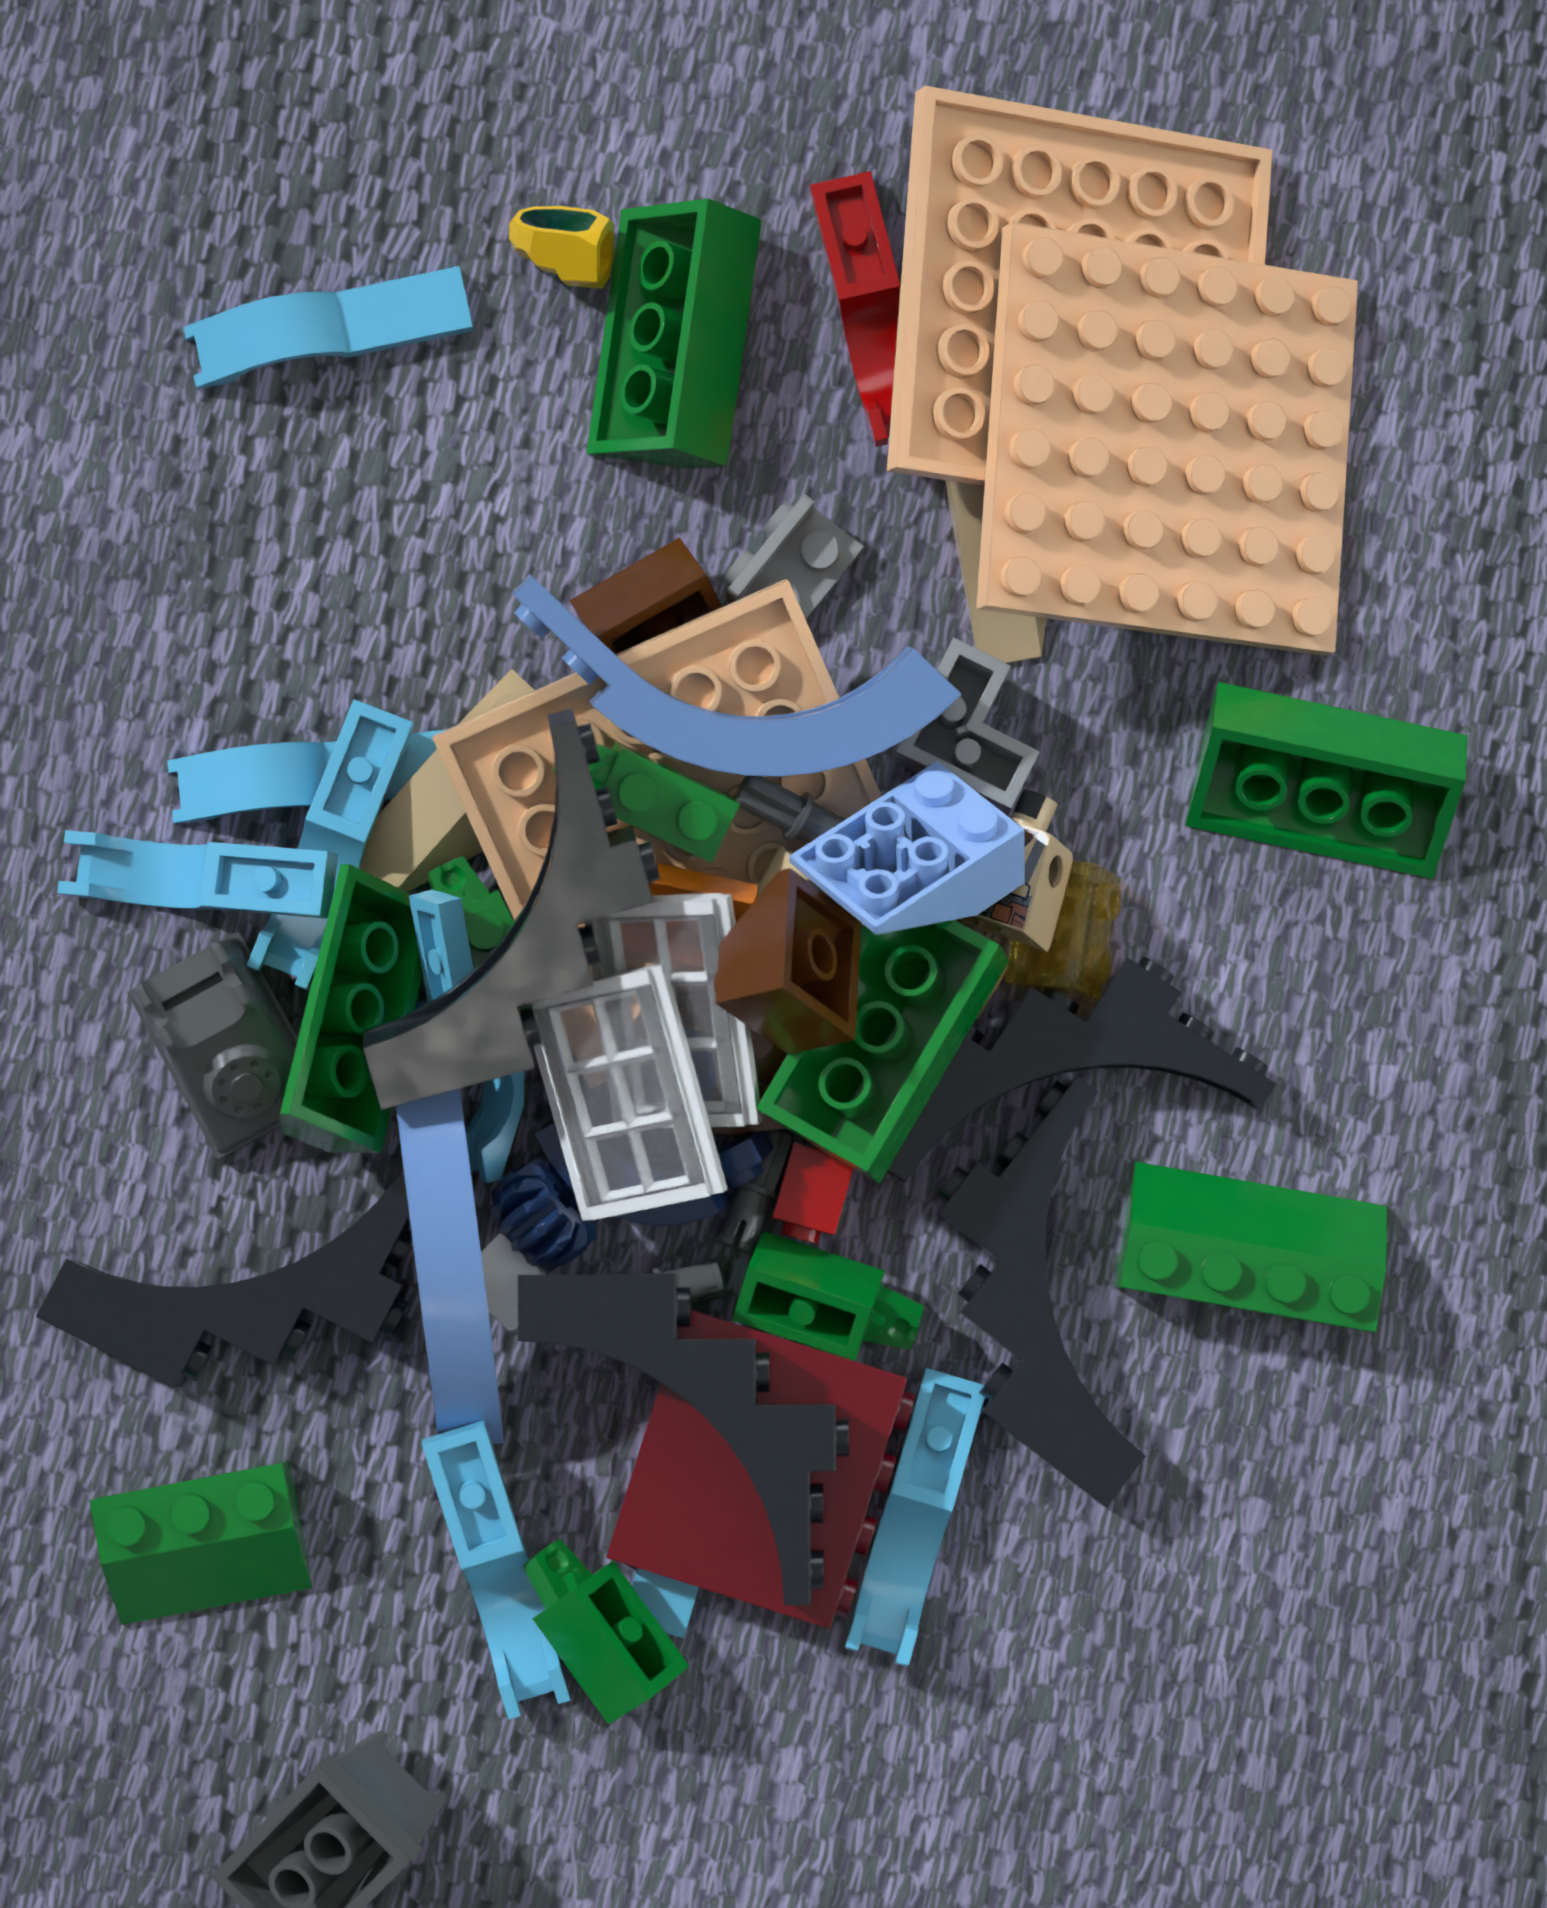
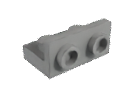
[724,494,864,621]

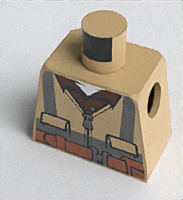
[955,789,1073,952]

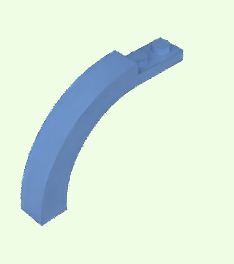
[512,574,962,777]
[396,1000,504,1445]

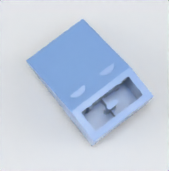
[789,761,1025,934]

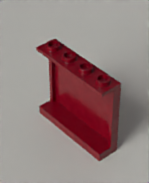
[606,1310,916,1629]

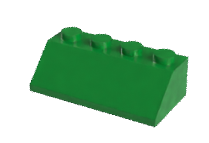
[586,198,762,469]
[1185,682,1467,879]
[280,864,423,1153]
[756,920,1009,1184]
[1113,1161,1387,1332]

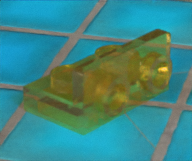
[1005,861,1121,999]

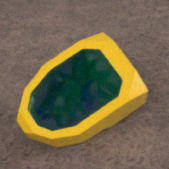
[509,206,614,289]

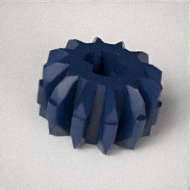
[490,1158,597,1272]

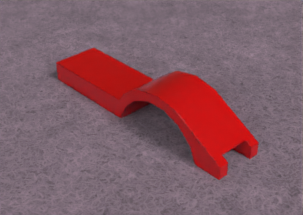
[810,171,901,447]

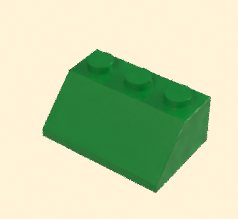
[89,1461,313,1625]

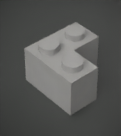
[894,637,1040,816]

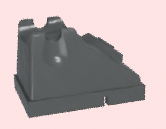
[127,931,299,1161]
[211,1730,448,1908]

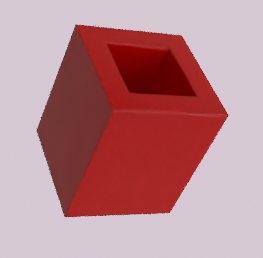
[772,1143,853,1245]

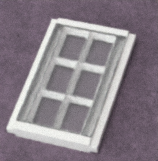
[584,893,763,1128]
[522,963,728,1221]

